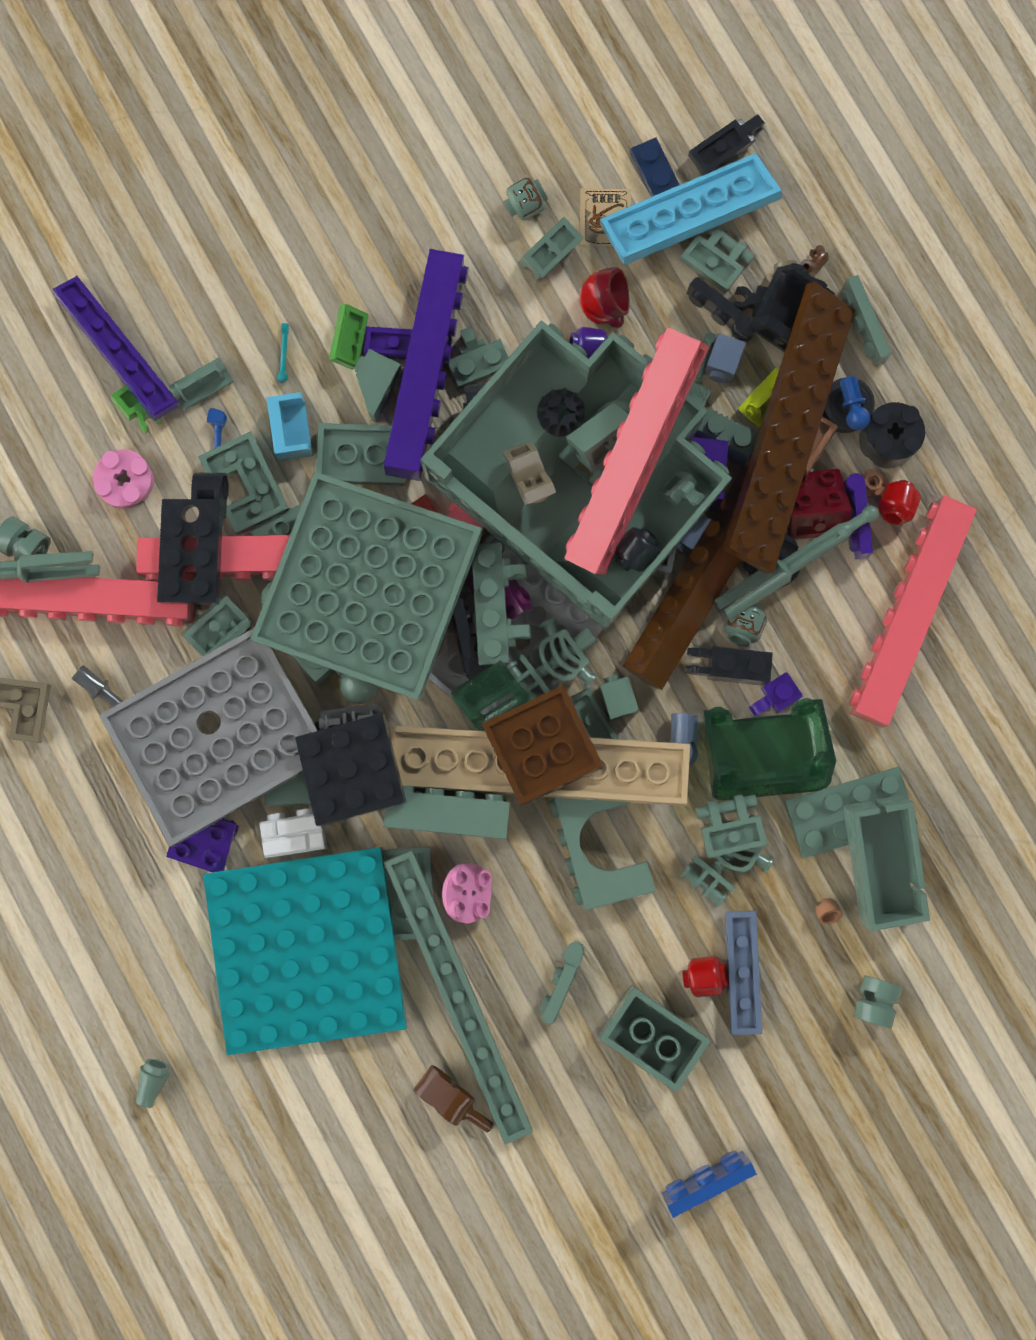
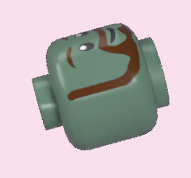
[504,177,548,221]
[724,603,767,646]

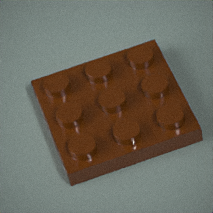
[482,685,604,807]

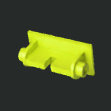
[737,368,779,428]

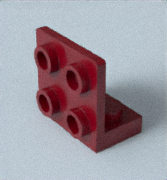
[788,469,852,540]

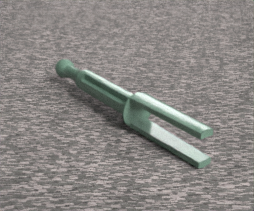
[714,505,879,620]
[0,551,100,583]

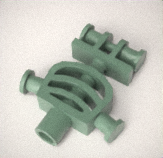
[502,618,598,702]
[679,814,774,908]

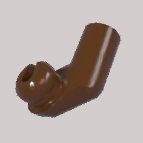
[800,245,829,275]

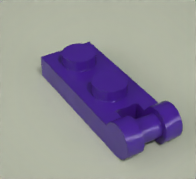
[843,473,873,560]

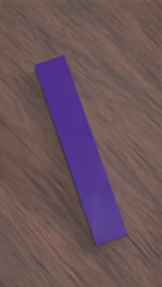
[53,276,179,421]

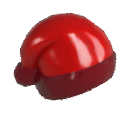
[579,267,630,328]

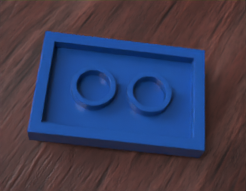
[662,1151,757,1218]

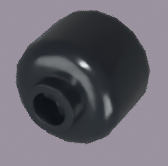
[615,526,660,572]

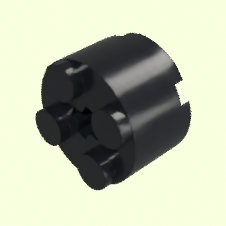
[859,402,925,468]

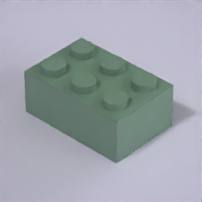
[598,984,711,1092]

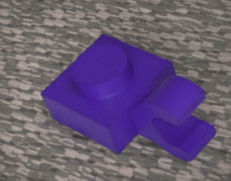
[749,672,803,717]

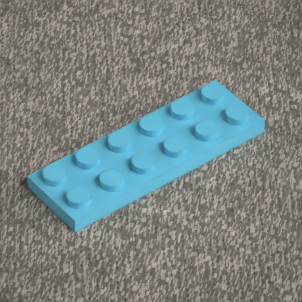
[600,153,782,266]

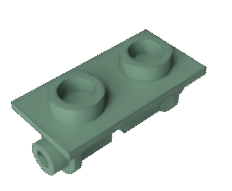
[169,357,234,410]

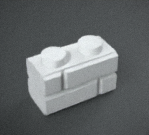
[260,808,328,858]

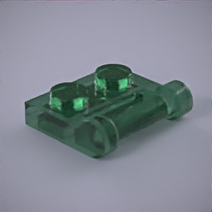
[451,660,531,731]

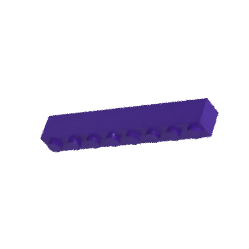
[384,249,469,481]

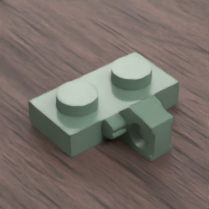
[448,327,509,389]

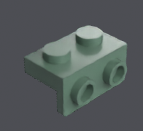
[181,594,253,656]

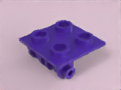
[166,819,239,872]

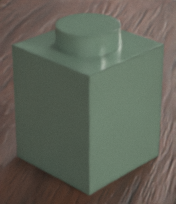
[599,674,639,721]

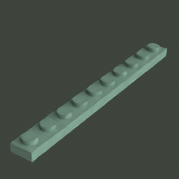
[384,849,533,1144]

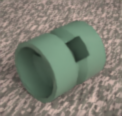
[0,516,51,561]
[853,975,903,1029]

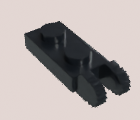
[686,277,755,342]
[452,598,484,683]

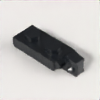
[688,114,765,175]

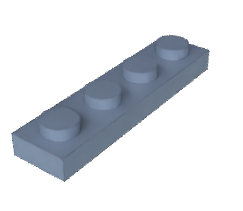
[725,911,762,1035]

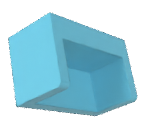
[266,392,313,461]

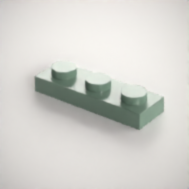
[841,275,892,366]

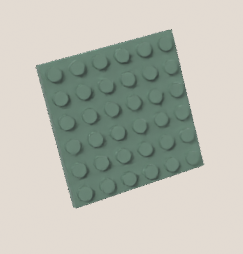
[250,472,483,701]

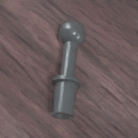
[71,665,123,707]

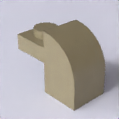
[503,440,556,504]

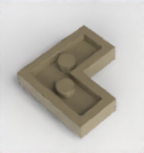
[0,678,51,743]

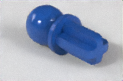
[840,376,870,430]

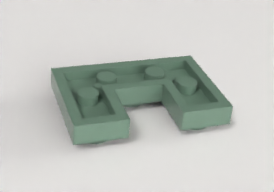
[198,431,289,536]

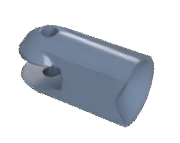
[670,713,698,765]

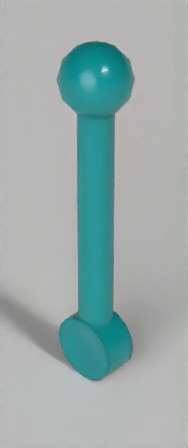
[277,323,289,382]

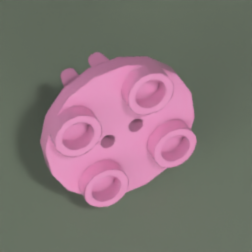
[442,863,492,924]

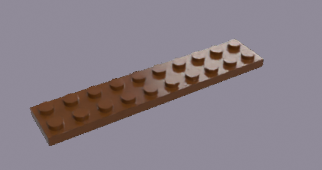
[722,281,855,573]

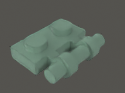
[680,226,755,294]
[695,794,768,858]

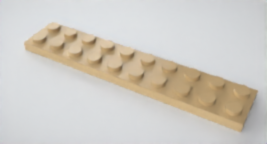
[389,726,690,806]

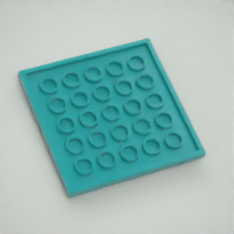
[203,847,408,1055]

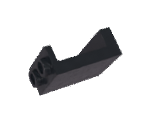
[749,263,835,353]

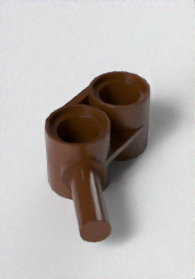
[413,1065,494,1133]

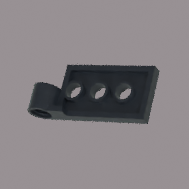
[157,472,229,605]

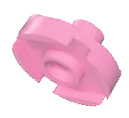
[93,449,154,509]

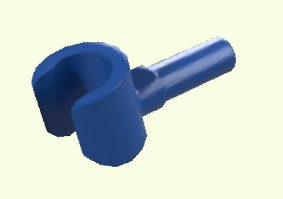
[207,408,227,448]

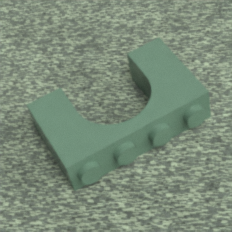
[549,797,656,911]

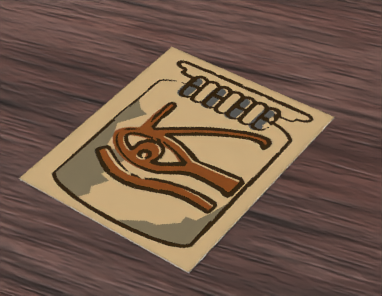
[580,188,631,246]

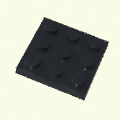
[295,713,407,827]

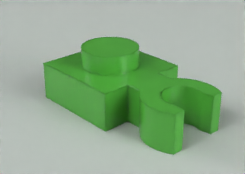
[111,385,161,433]

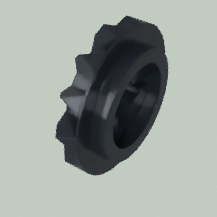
[537,388,585,437]

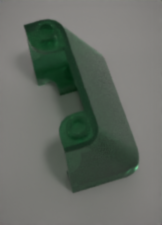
[703,698,836,800]

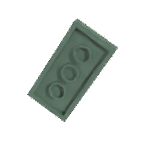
[784,767,917,858]

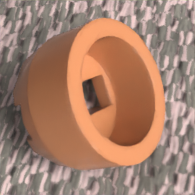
[816,898,842,924]

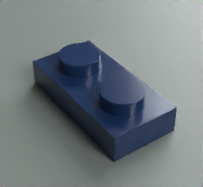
[630,137,680,197]

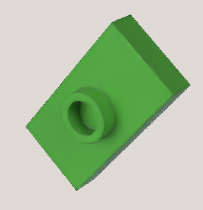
[329,304,369,370]

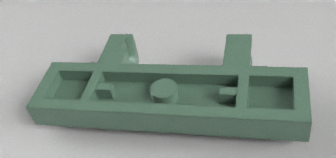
[472,543,531,666]

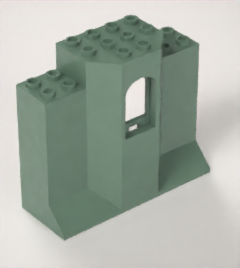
[420,320,732,630]

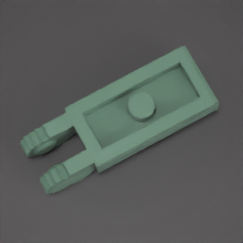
[539,941,585,1025]

